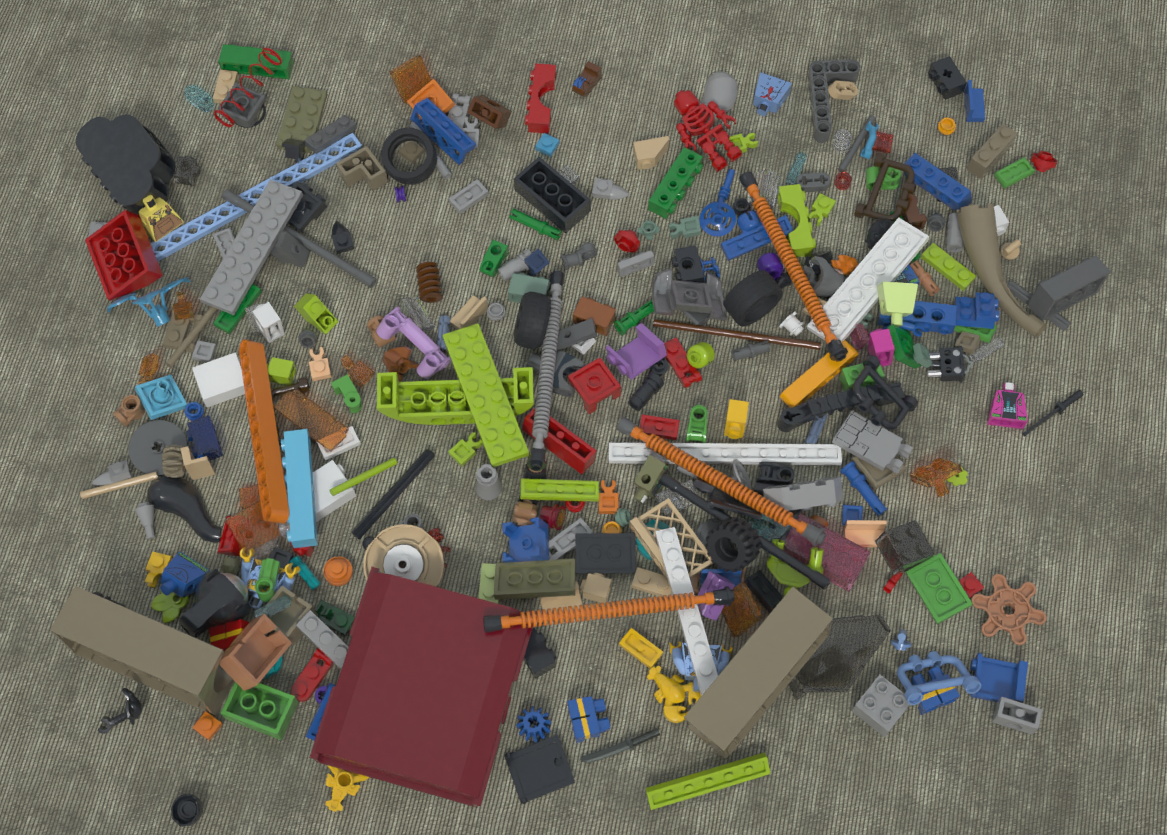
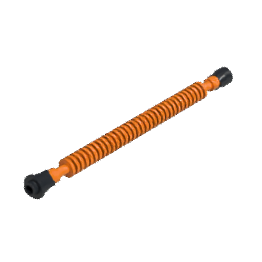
[739,171,848,362]
[483,586,735,633]

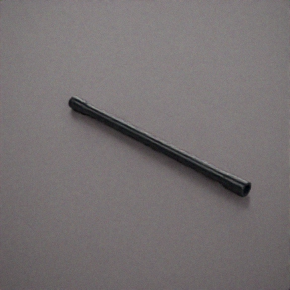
[659,473,831,590]

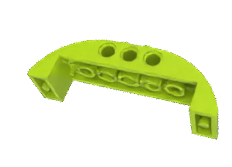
[377,367,534,425]

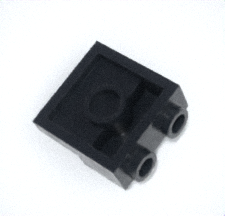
[289,181,328,232]

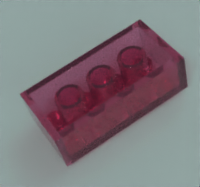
[783,513,871,592]

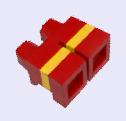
[209,619,250,652]

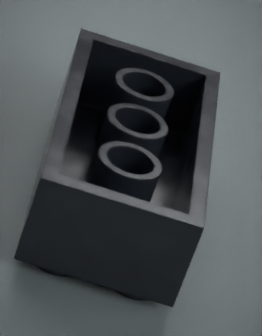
[513,157,591,234]

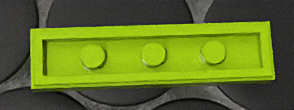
[520,479,599,502]

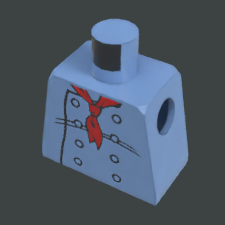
[753,72,792,116]

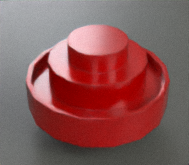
[1030,151,1058,172]
[614,230,640,253]

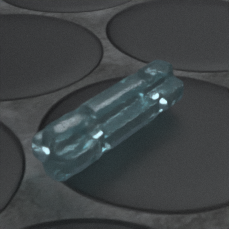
[786,152,807,185]
[255,596,291,617]

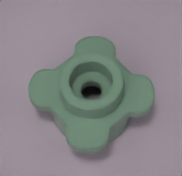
[638,220,660,240]

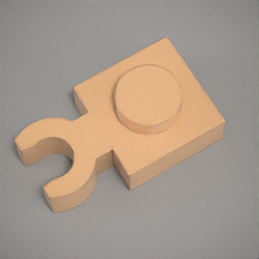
[309,347,332,381]

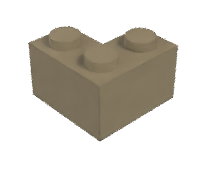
[336,146,388,191]

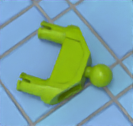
[766,539,824,596]

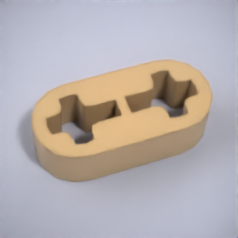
[828,81,858,100]

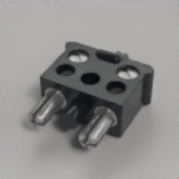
[927,346,973,383]

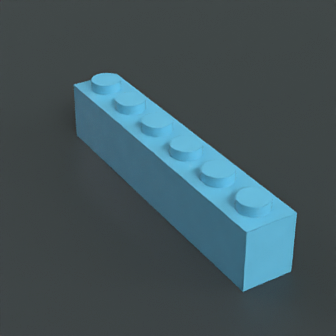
[281,429,318,548]

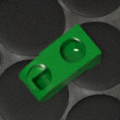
[479,240,509,277]

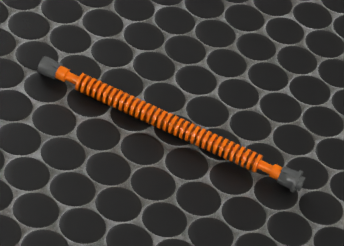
[617,417,827,546]

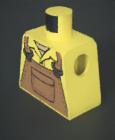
[139,195,184,242]

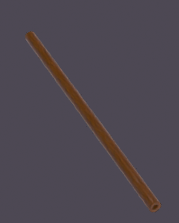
[653,319,821,350]

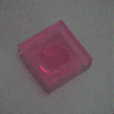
[850,323,869,350]

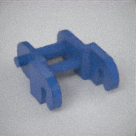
[700,257,720,281]

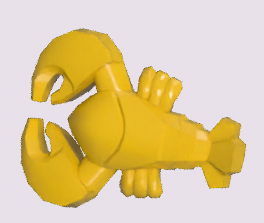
[647,666,701,723]
[325,765,370,812]

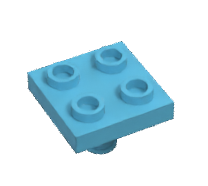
[135,375,187,420]

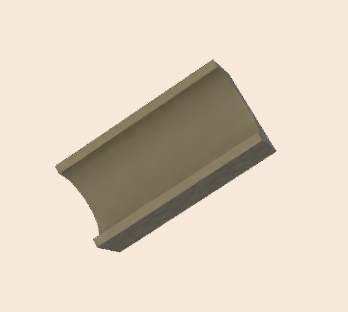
[50,586,234,717]
[684,587,833,760]

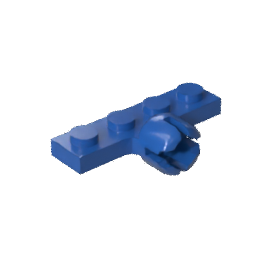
[720,210,794,261]

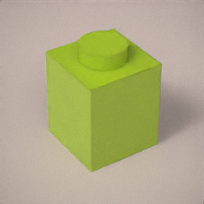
[267,357,297,385]

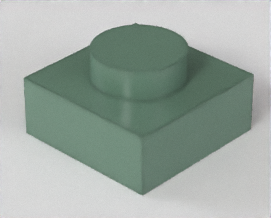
[913,343,932,368]

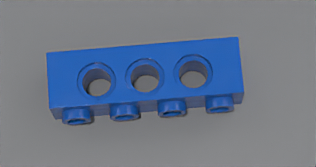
[904,153,972,212]
[877,301,957,335]

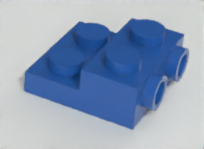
[954,292,1000,329]

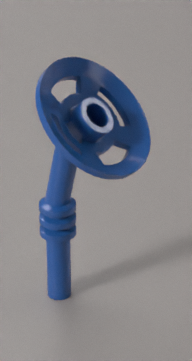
[699,169,736,236]

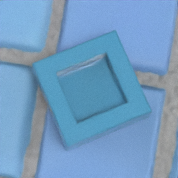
[535,133,560,157]

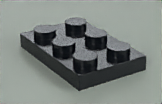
[575,533,635,574]

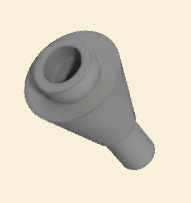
[135,502,155,539]

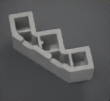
[763,477,844,511]

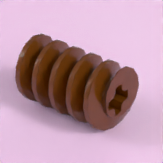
[416,261,443,303]

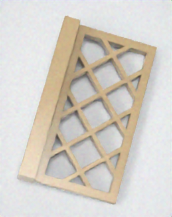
[629,498,713,580]

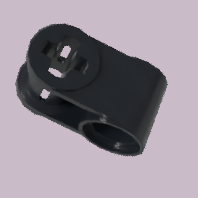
[756,462,795,486]

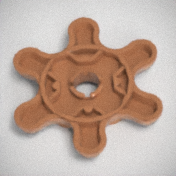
[971,574,1047,645]

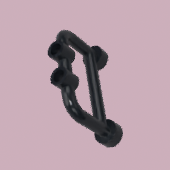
[853,355,918,430]

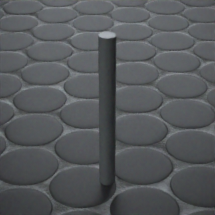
[838,115,876,173]

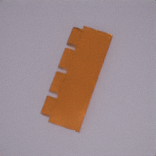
[273,389,349,452]

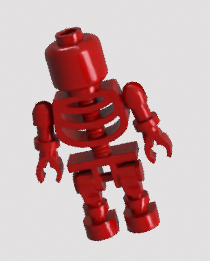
[674,90,742,173]

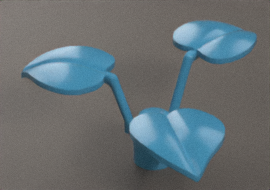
[107,278,191,327]

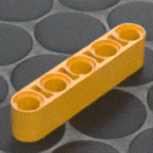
[780,340,859,408]

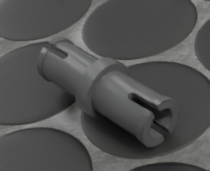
[731,340,770,362]

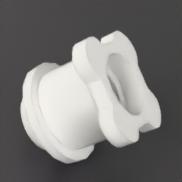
[779,311,804,336]

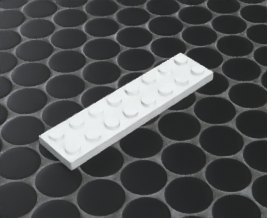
[807,218,929,342]

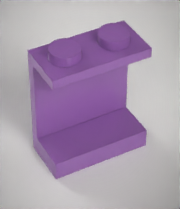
[606,323,667,380]

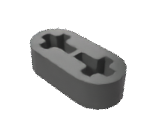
[796,173,830,192]

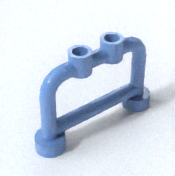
[897,651,981,705]

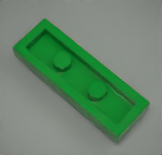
[213,284,262,335]

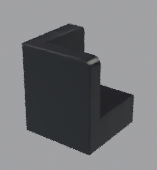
[282,139,305,163]
[805,251,833,274]

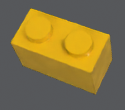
[724,399,749,439]

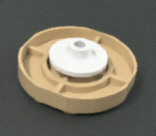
[363,524,444,587]

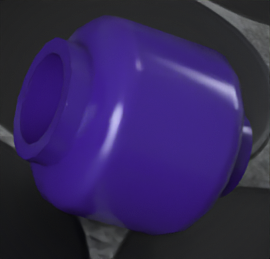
[757,253,783,280]

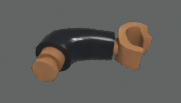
[512,464,546,526]

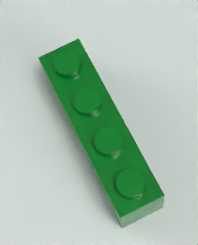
[218,44,294,79]

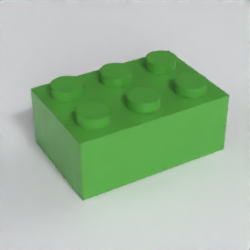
[221,682,299,740]

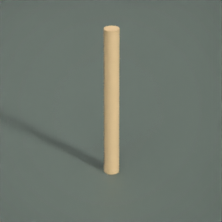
[80,471,159,499]

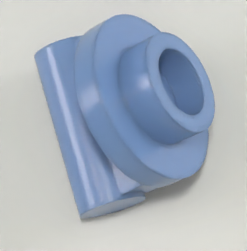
[891,629,912,651]

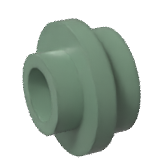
[615,508,631,527]

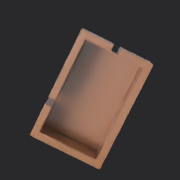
[219,614,292,691]

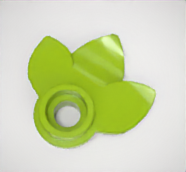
[151,592,189,623]

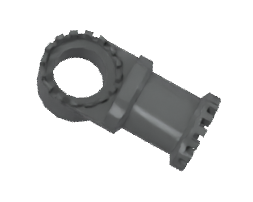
[561,243,597,270]

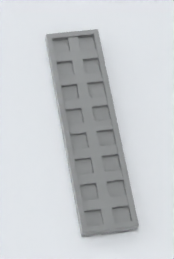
[200,179,303,315]

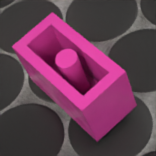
[867,329,895,367]

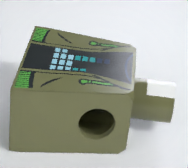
[633,455,672,504]

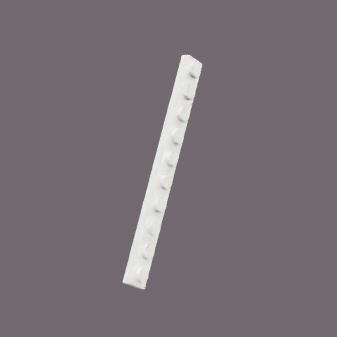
[655,527,718,696]

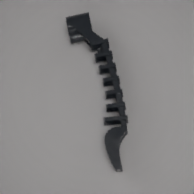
[777,382,906,432]

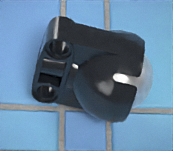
[179,569,251,638]

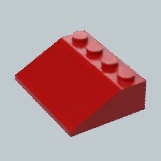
[85,210,163,301]

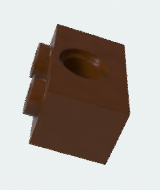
[467,95,512,129]

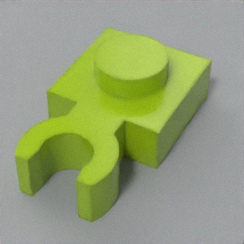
[729,133,758,153]
[808,193,836,226]
[448,432,483,467]

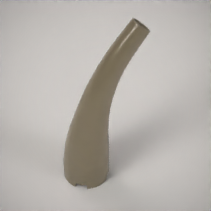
[956,203,1047,338]

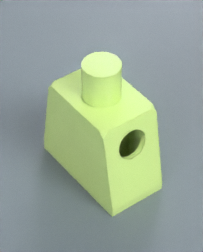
[877,282,918,326]

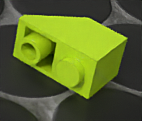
[293,293,339,334]

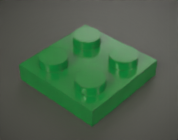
[887,324,922,369]

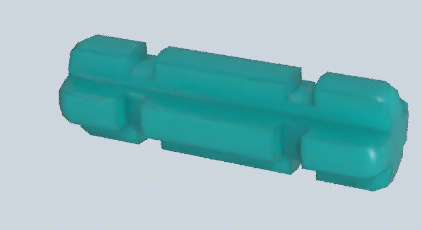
[290,555,320,590]

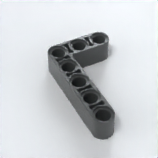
[808,60,860,143]

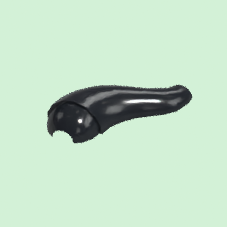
[147,476,221,543]

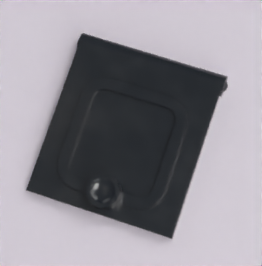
[707,486,762,520]
[504,735,575,804]

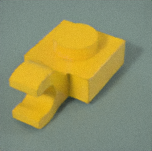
[145,551,172,588]

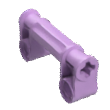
[376,306,451,379]

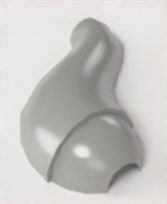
[683,71,738,134]

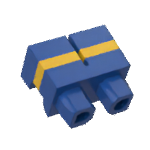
[910,666,960,715]
[567,696,610,743]

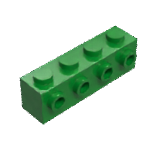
[648,147,704,219]

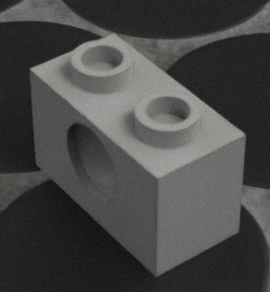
[992,697,1043,735]

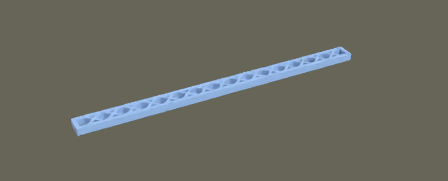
[150,133,362,261]

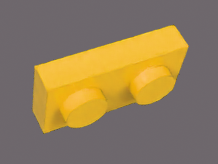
[619,628,663,669]

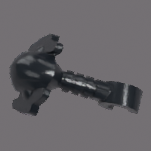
[97,688,143,734]

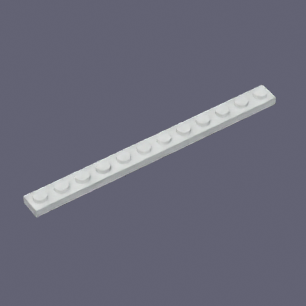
[609,443,842,465]

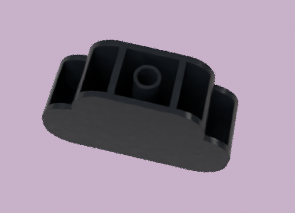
[76,114,176,216]

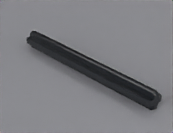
[352,449,435,539]

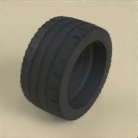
[381,127,437,185]
[723,270,783,327]

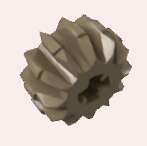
[162,445,186,478]

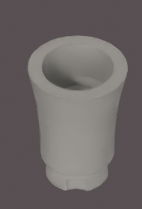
[475,464,502,500]

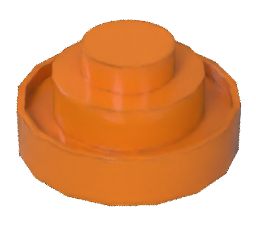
[323,556,353,586]

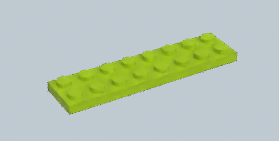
[442,323,529,468]

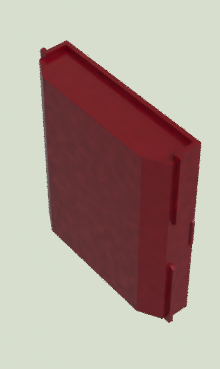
[309,567,536,808]

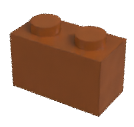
[573,296,616,336]

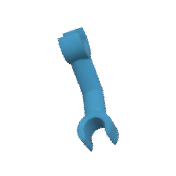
[860,121,879,159]

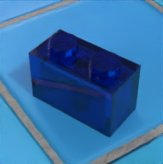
[186,415,224,461]

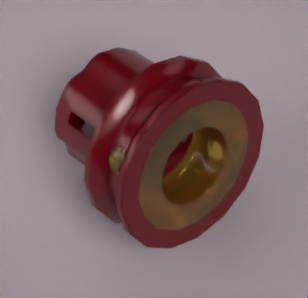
[539,504,566,530]

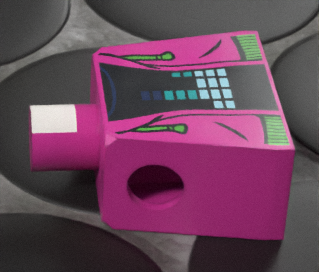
[987,383,1028,429]

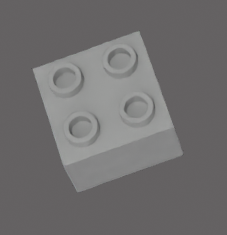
[852,674,910,737]

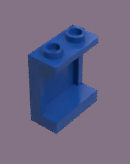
[970,653,1028,703]

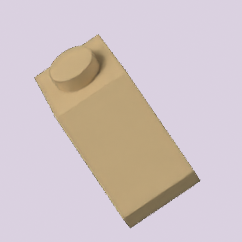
[633,136,669,170]

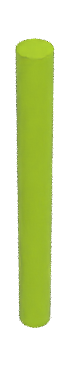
[329,458,397,496]

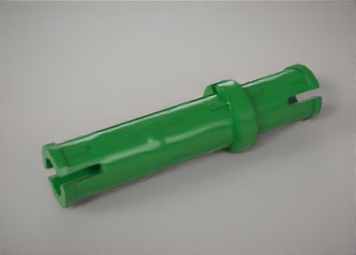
[509,208,562,241]

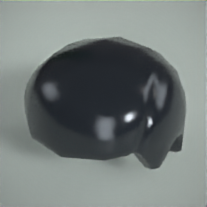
[171,794,203,827]

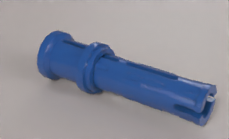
[840,461,888,517]

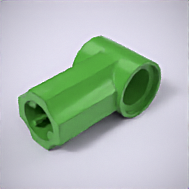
[255,558,280,602]

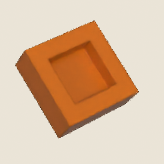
[192,711,223,741]

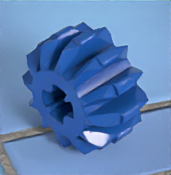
[516,706,552,742]

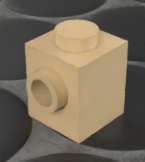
[580,573,611,604]

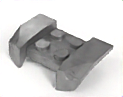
[652,269,727,321]

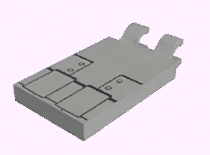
[832,411,913,474]

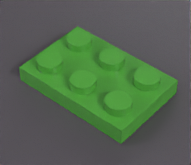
[906,553,973,625]

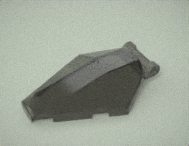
[788,614,891,700]

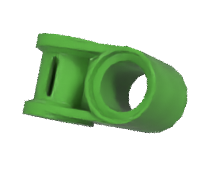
[866,167,901,190]
[686,405,708,443]

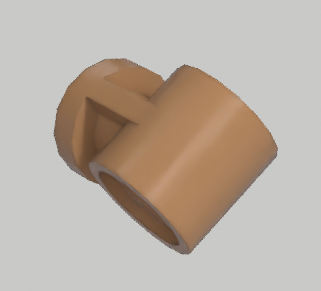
[367,315,396,348]
[112,395,145,427]

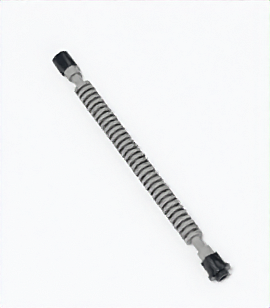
[527,271,565,471]

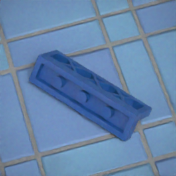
[410,98,476,165]

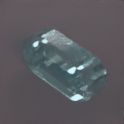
[184,85,214,112]

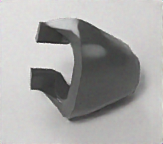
[802,256,845,297]

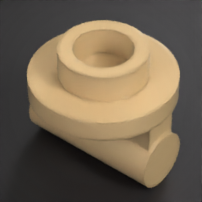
[1001,239,1021,260]

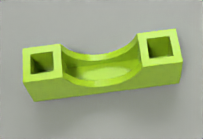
[777,184,816,258]

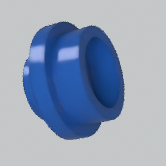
[184,402,204,421]

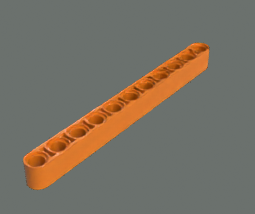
[239,339,289,524]

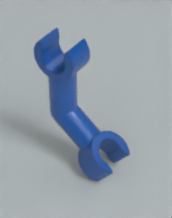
[882,321,925,337]

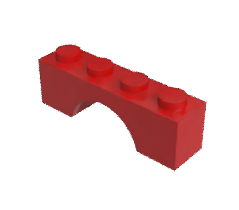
[525,63,556,134]

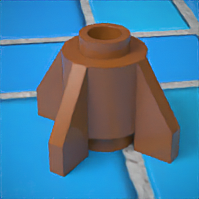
[383,346,418,382]

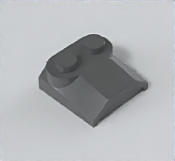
[218,82,266,127]

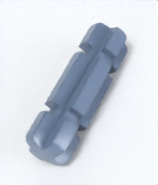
[437,315,450,351]
[805,414,827,444]

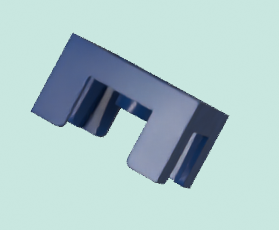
[502,517,549,563]

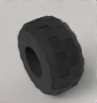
[514,291,551,349]

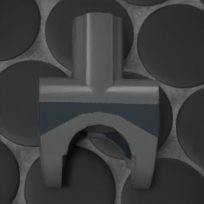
[527,351,586,397]

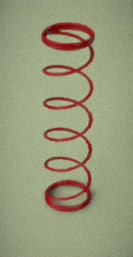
[214,48,282,128]

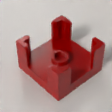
[568,358,621,414]

